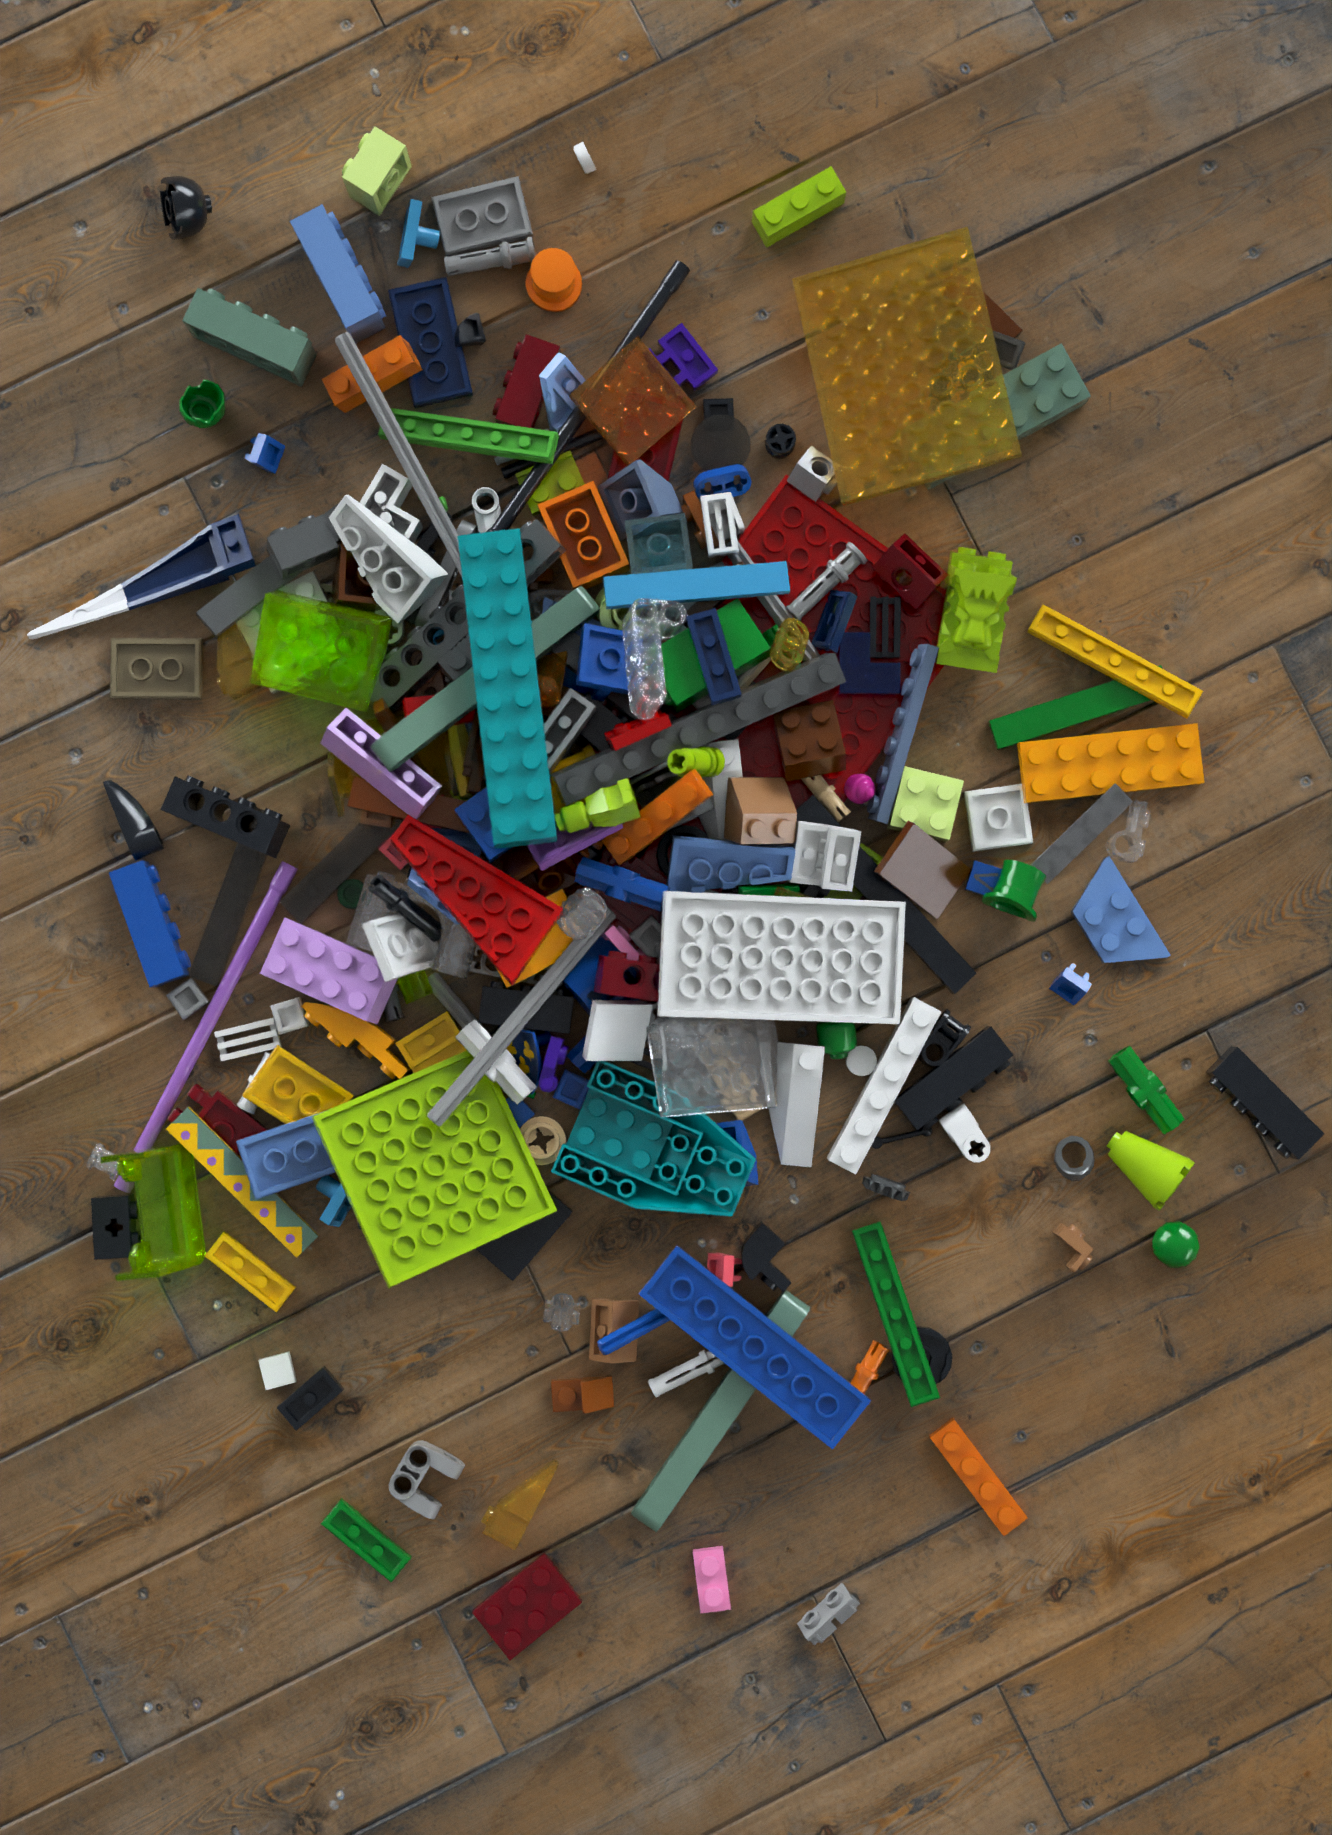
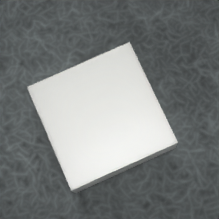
[270,997,309,1035]
[258,1351,297,1390]

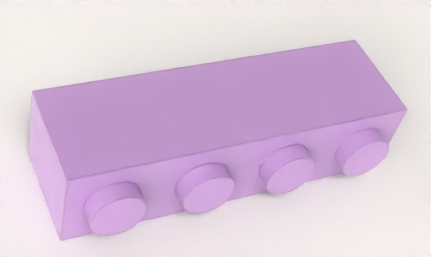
[321,708,442,820]

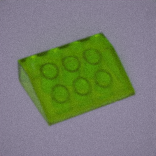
[250,590,392,712]

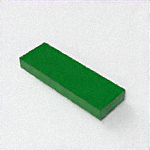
[321,1498,412,1582]

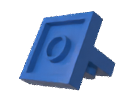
[576,623,644,701]

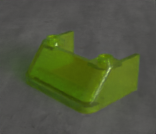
[100,1144,205,1281]

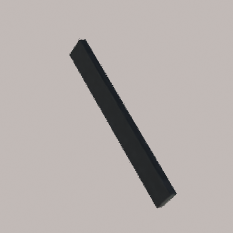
[796,795,977,994]

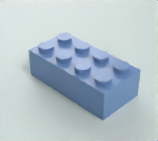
[290,205,386,344]

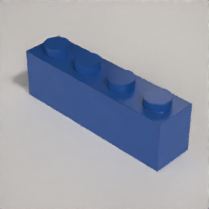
[109,860,191,988]

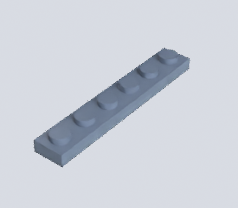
[867,644,939,824]

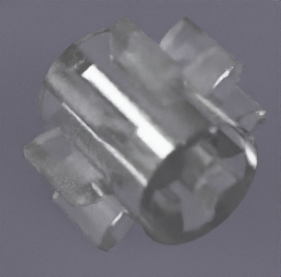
[543,1293,581,1331]

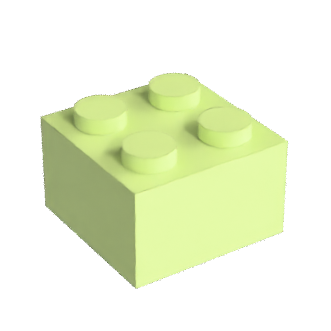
[342,126,412,216]
[887,766,964,842]

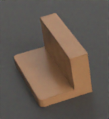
[589,1298,639,1364]

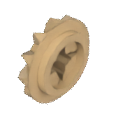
[520,1116,566,1165]

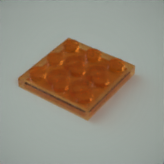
[569,336,697,466]

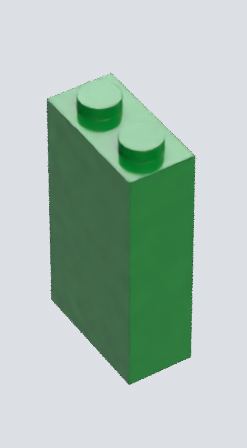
[642,598,771,713]

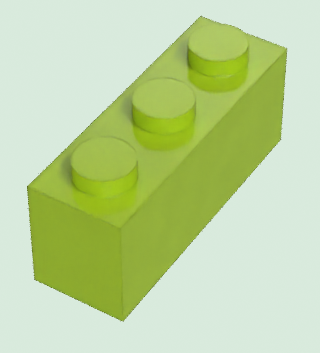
[752,166,846,248]

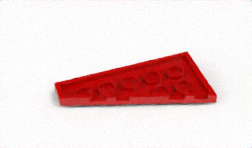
[391,815,563,986]

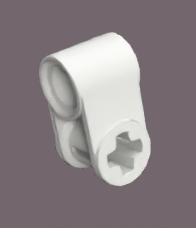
[938,1103,990,1162]

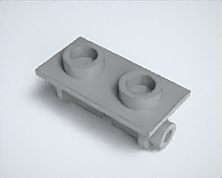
[797,1583,860,1645]

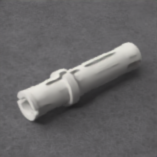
[648,1350,725,1398]

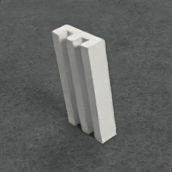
[700,492,739,558]
[214,1018,282,1061]

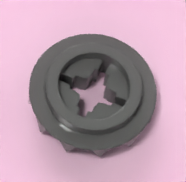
[862,1173,910,1201]

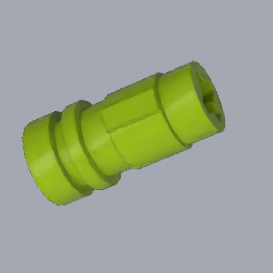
[667,746,725,777]

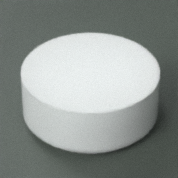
[573,142,596,174]
[846,1046,877,1076]

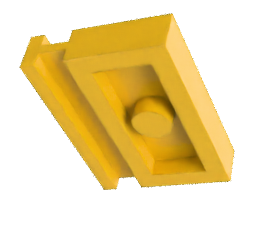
[395,1011,467,1073]

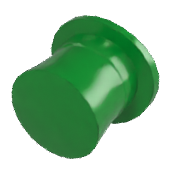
[982,860,1046,922]

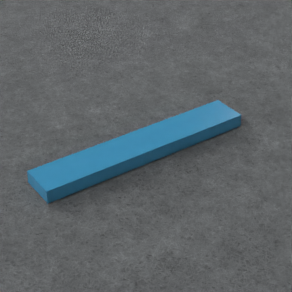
[603,561,790,609]

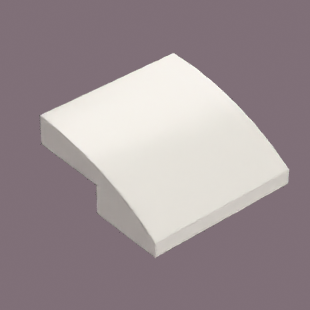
[788,821,861,892]

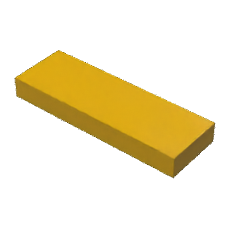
[205,1231,296,1312]

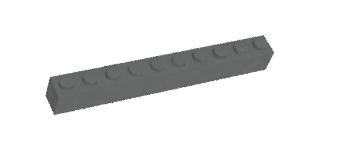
[550,653,846,806]

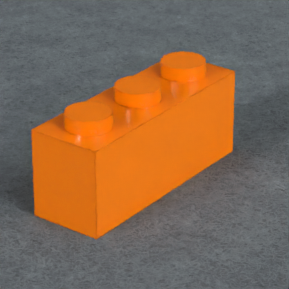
[322,335,423,413]

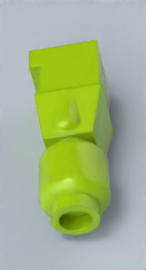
[555,778,641,833]

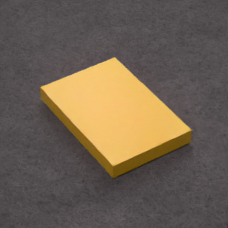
[242,1045,354,1124]

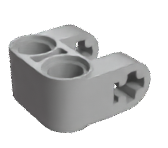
[389,1440,465,1520]

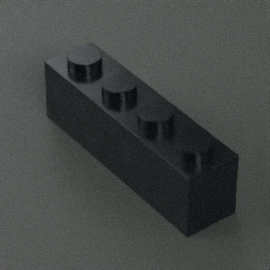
[894,1026,1013,1131]
[1206,1046,1324,1160]

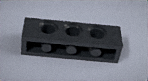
[160,775,290,858]

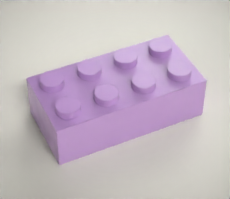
[260,917,398,1024]

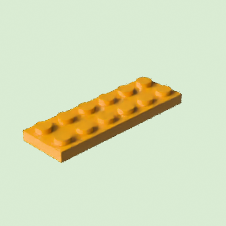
[1017,723,1205,804]

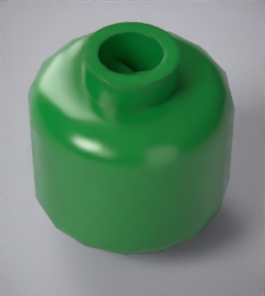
[816,1022,857,1059]

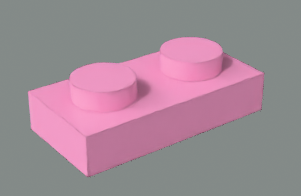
[693,1546,731,1613]

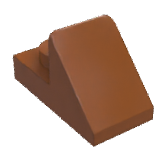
[551,1376,614,1413]

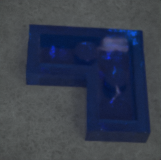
[839,632,901,695]

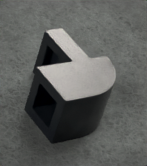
[741,1221,791,1292]

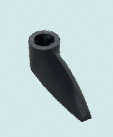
[103,780,164,861]

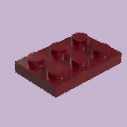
[472,1552,582,1660]

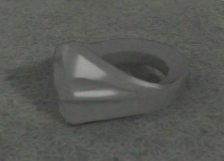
[1054,1136,1095,1181]

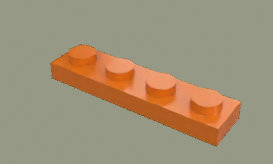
[602,769,714,866]
[929,1418,1028,1536]

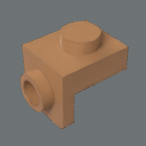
[1053,1223,1094,1273]

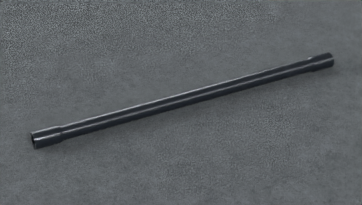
[486,260,690,532]

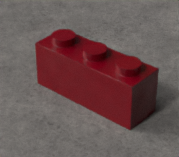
[493,334,561,428]

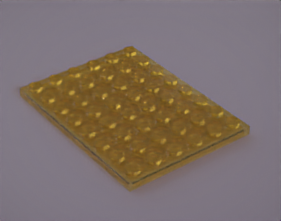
[792,226,1022,506]

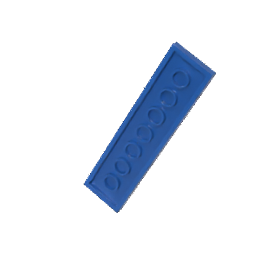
[639,1245,871,1449]

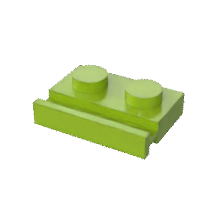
[515,451,585,516]

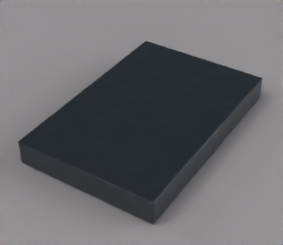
[476,1189,573,1281]

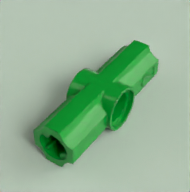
[1108,1046,1185,1135]

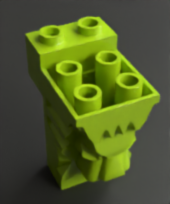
[935,547,1017,673]

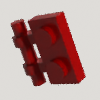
[604,710,672,751]

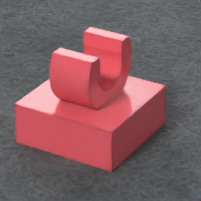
[707,1252,742,1287]

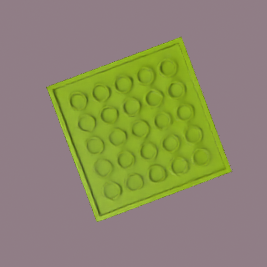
[312,1051,557,1289]

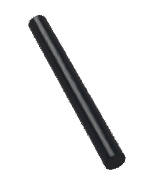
[501,422,615,480]

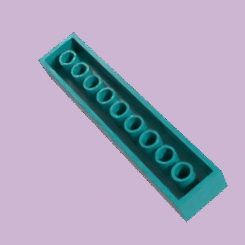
[458,528,557,849]

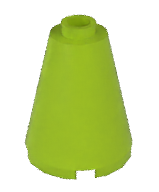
[1106,1131,1195,1211]

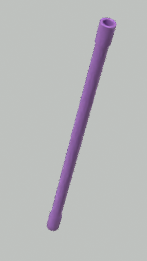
[114,861,298,1193]

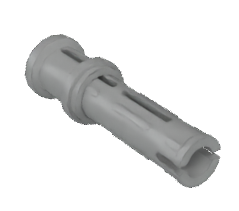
[444,236,536,277]
[786,542,868,621]

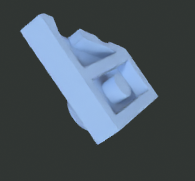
[539,352,590,432]

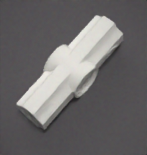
[455,1019,537,1105]

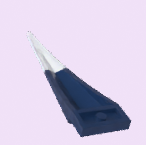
[27,514,256,640]

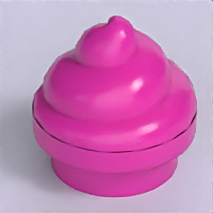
[844,774,875,804]

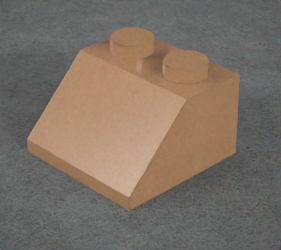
[724,777,797,844]

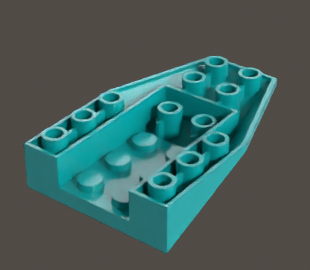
[551,1061,756,1217]

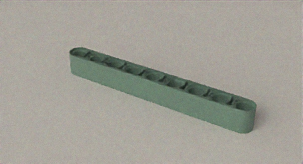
[370,586,600,772]
[630,1290,811,1532]

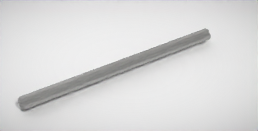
[335,332,463,579]
[427,906,616,1126]

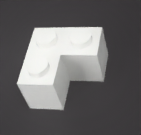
[360,464,423,543]

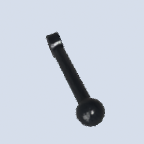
[871,1127,932,1149]

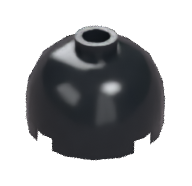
[160,176,212,240]

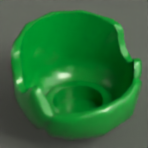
[179,379,225,428]
[1152,1221,1200,1268]

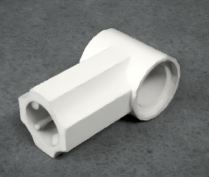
[472,487,501,533]

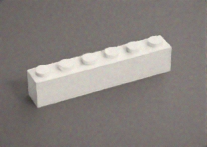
[827,997,941,1175]

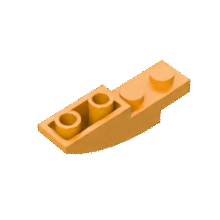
[301,1002,411,1080]

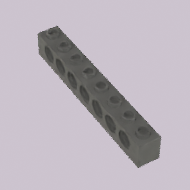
[359,519,566,714]

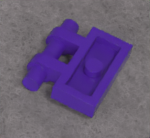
[641,323,718,403]
[539,1036,569,1092]

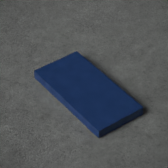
[388,277,473,408]

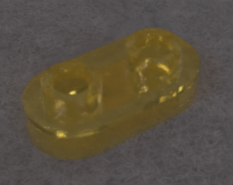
[770,618,809,671]

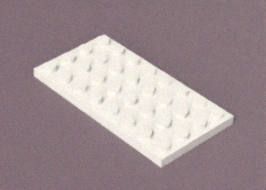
[658,891,906,1024]

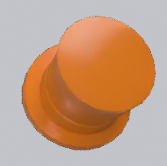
[525,248,582,312]

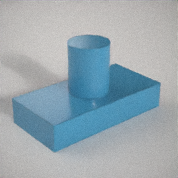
[397,199,440,268]
[316,1175,351,1227]

